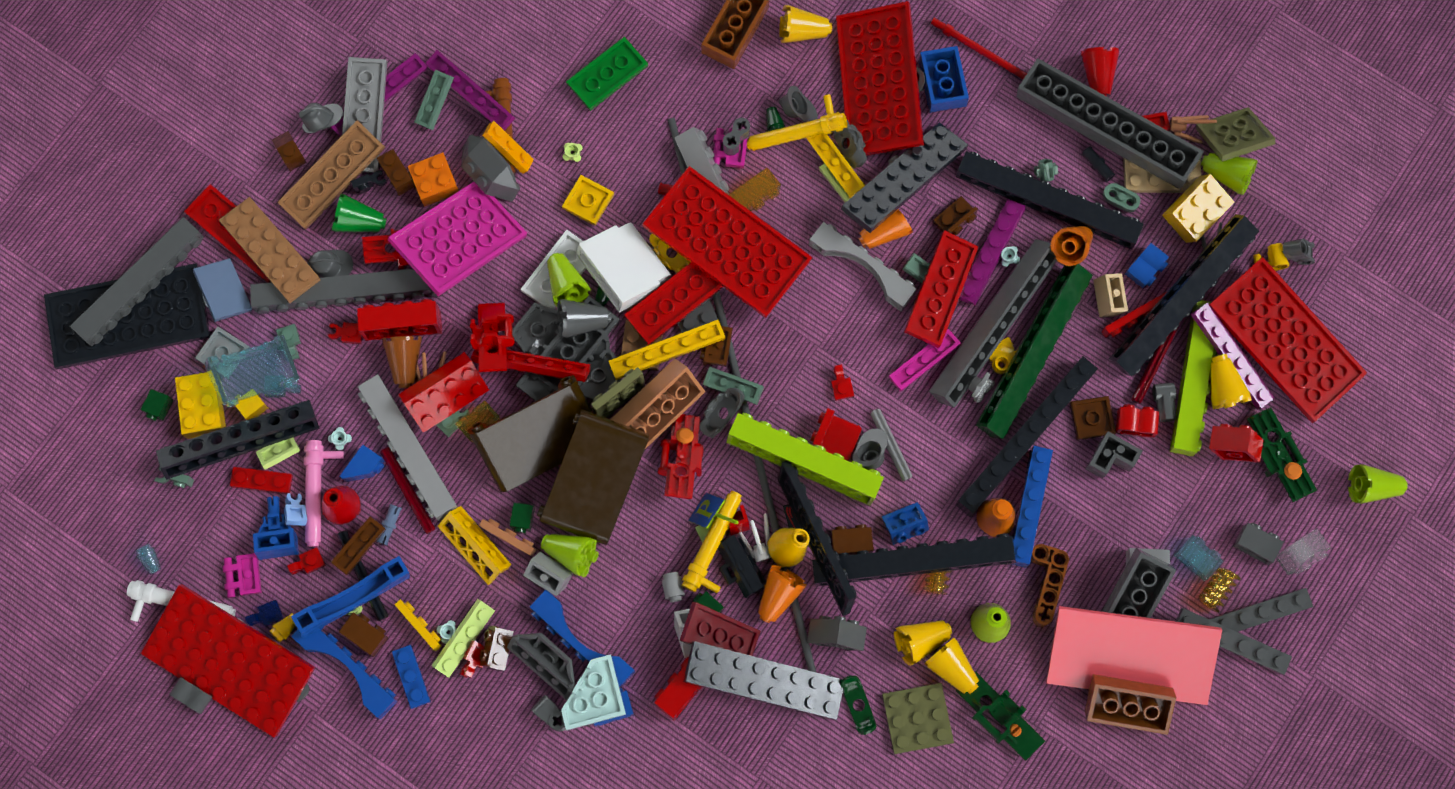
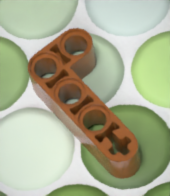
[1031,544,1069,627]

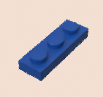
[392,645,431,709]

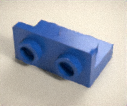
[882,502,929,545]

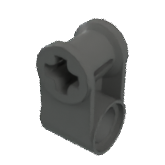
[1283,239,1315,265]
[531,695,566,732]

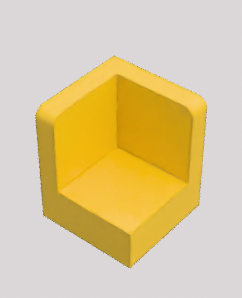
[234,389,269,420]

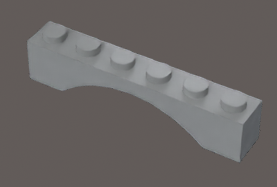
[809,222,916,312]

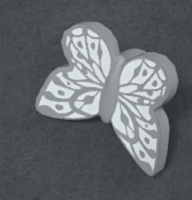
[969,372,995,403]

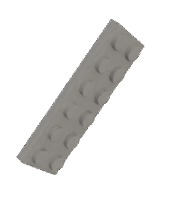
[342,57,388,173]

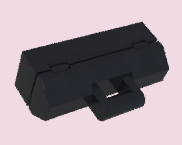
[718,534,766,598]

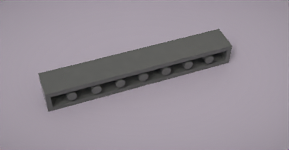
[70,217,204,346]

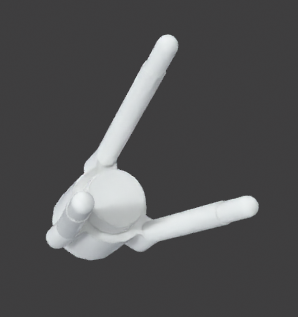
[738,513,771,562]

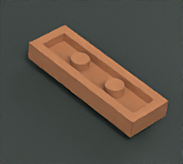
[479,518,536,557]

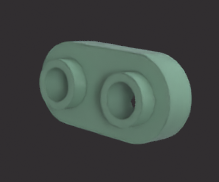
[1103,183,1140,212]

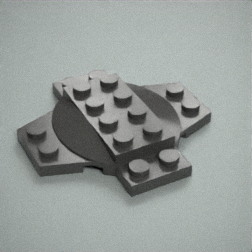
[512,296,622,401]

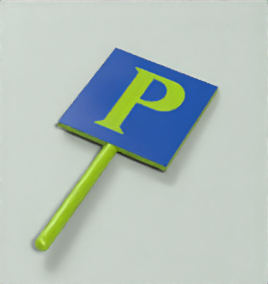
[688,493,738,529]

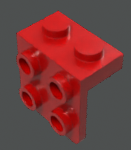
[810,408,862,461]

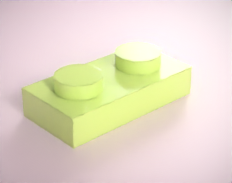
[256,437,300,470]

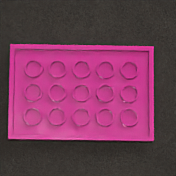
[388,182,527,296]

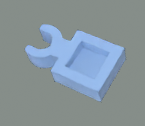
[284,493,307,526]

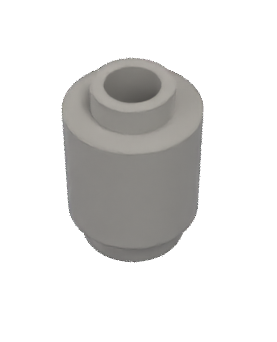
[662,572,685,603]

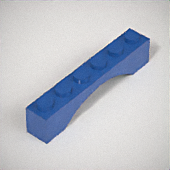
[1011,446,1053,568]
[291,556,410,638]
[530,590,635,688]
[291,627,398,719]

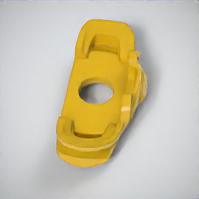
[649,234,691,273]

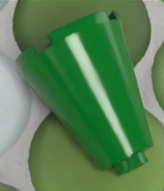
[332,194,387,233]

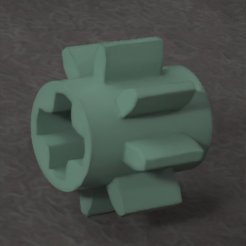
[1034,159,1058,182]

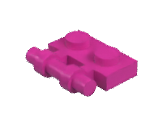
[713,128,748,169]
[222,553,262,598]

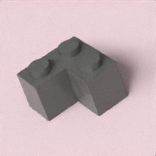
[1086,431,1143,479]
[807,616,867,651]

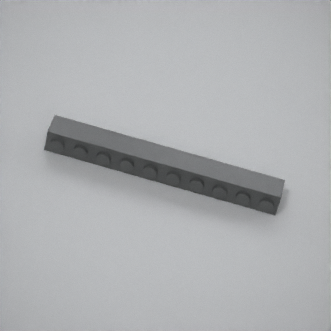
[929,239,1057,408]
[250,269,448,314]

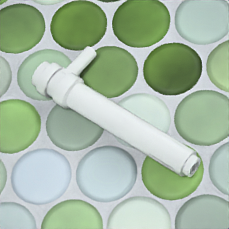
[127,580,236,622]

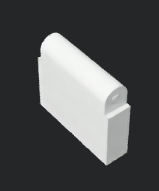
[576,223,672,312]

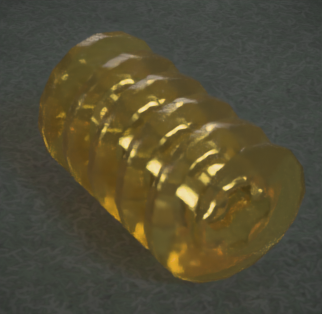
[1199,568,1241,613]
[924,571,952,595]

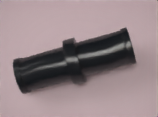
[1082,146,1115,182]

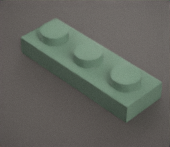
[414,70,454,130]
[703,367,764,405]

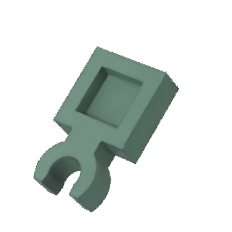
[436,409,470,438]

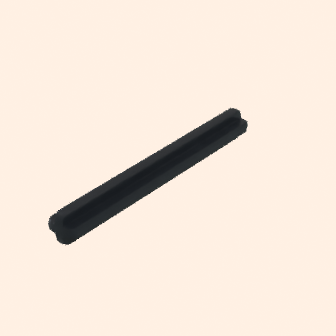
[337,530,388,621]

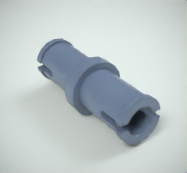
[376,504,402,545]

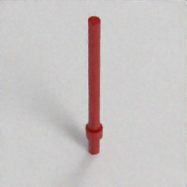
[931,17,1027,79]

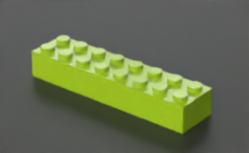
[726,413,884,506]

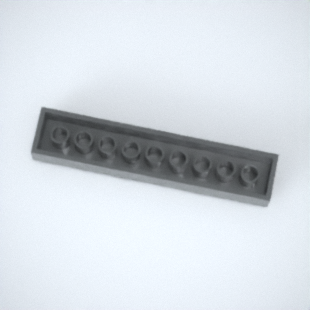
[1016,58,1204,190]

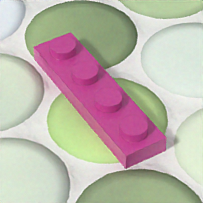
[888,329,961,392]

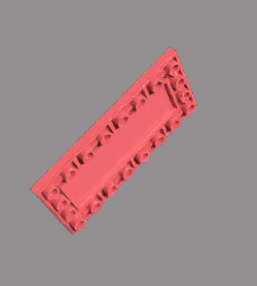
[1046,606,1222,705]

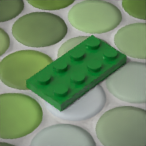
[566,37,648,111]

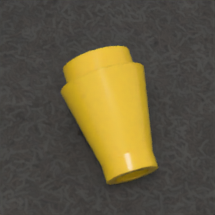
[269,613,295,642]

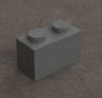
[1233,523,1284,566]

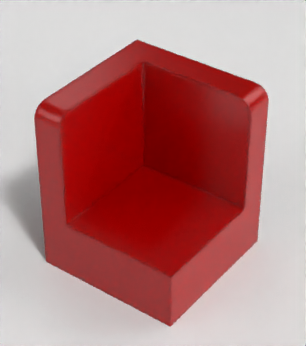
[728,505,750,535]

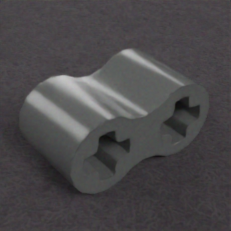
[723,118,750,155]
[169,677,212,714]

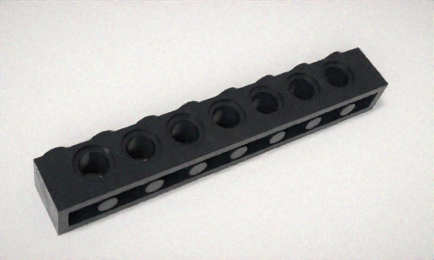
[156,400,320,480]

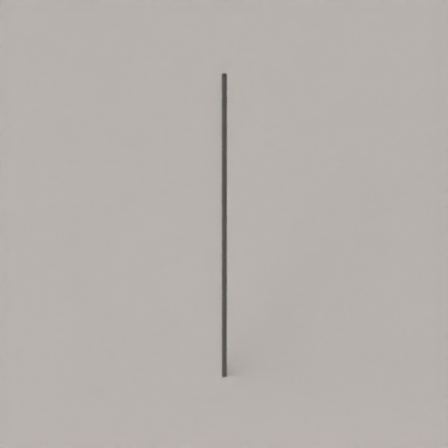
[668,118,817,673]

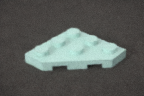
[561,654,626,731]

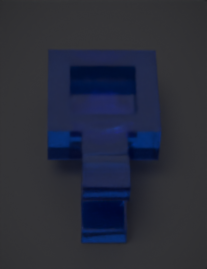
[245,600,284,627]

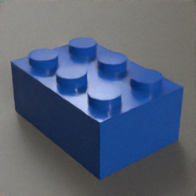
[918,46,969,113]

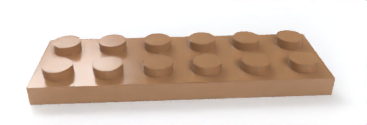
[277,120,386,229]
[219,197,320,303]

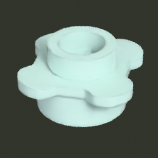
[1001,246,1020,267]
[328,427,352,450]
[437,620,456,644]

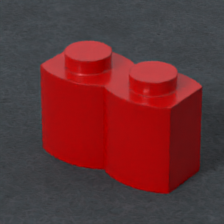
[1116,404,1159,438]

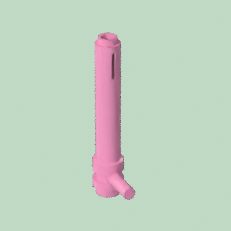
[304,440,344,548]

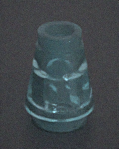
[135,544,161,575]

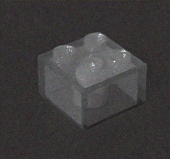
[1276,528,1331,576]

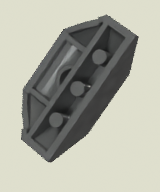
[461,134,520,201]
[507,633,575,700]

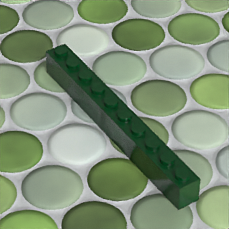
[975,264,1093,439]

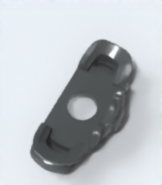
[833,120,867,169]
[700,388,745,438]

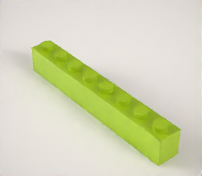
[1169,300,1216,457]

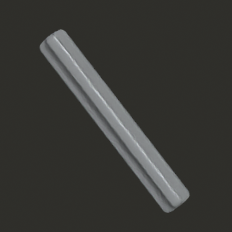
[871,409,912,481]

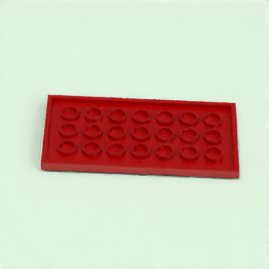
[836,1,924,156]
[642,166,813,318]
[1209,257,1367,423]
[141,584,316,738]

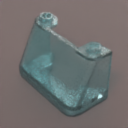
[204,335,300,407]

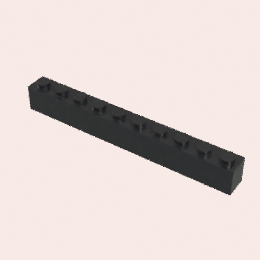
[956,151,1144,250]
[1109,214,1259,377]
[955,356,1098,517]
[812,534,1016,586]

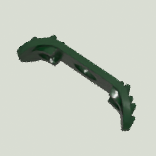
[840,675,877,735]

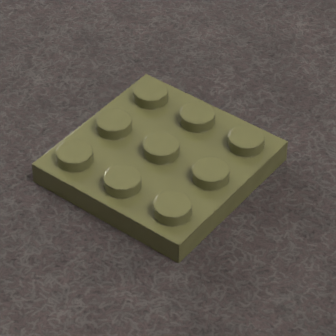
[1196,107,1275,162]
[591,367,645,418]
[882,683,954,755]

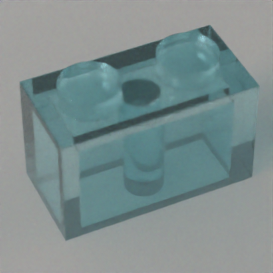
[1174,535,1224,581]

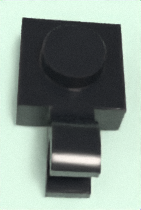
[351,170,387,194]

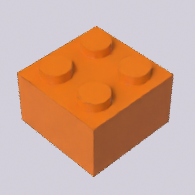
[408,152,459,207]

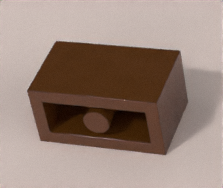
[377,149,415,196]
[831,524,874,555]
[339,612,388,657]

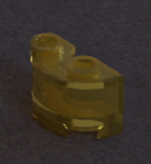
[455,400,500,443]

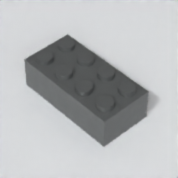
[1101,548,1176,618]

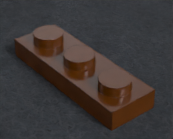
[331,516,386,575]

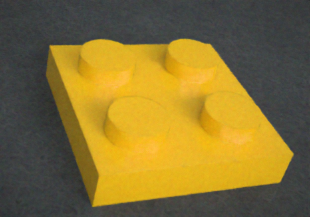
[562,175,614,226]

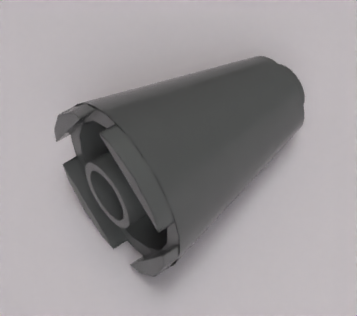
[557,299,611,338]

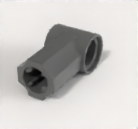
[1152,383,1177,422]

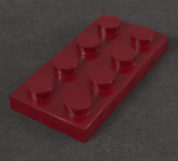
[679,602,761,656]

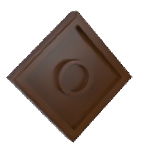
[1069,396,1116,441]

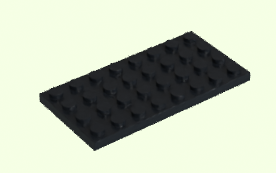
[44,263,210,370]

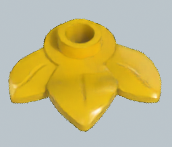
[989,337,1017,374]

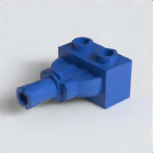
[253,496,299,560]

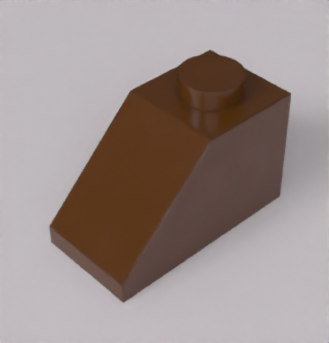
[272,131,307,172]

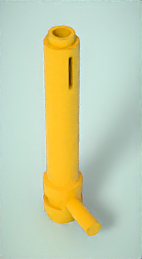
[747,94,847,151]
[681,490,742,593]

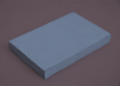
[193,258,252,322]

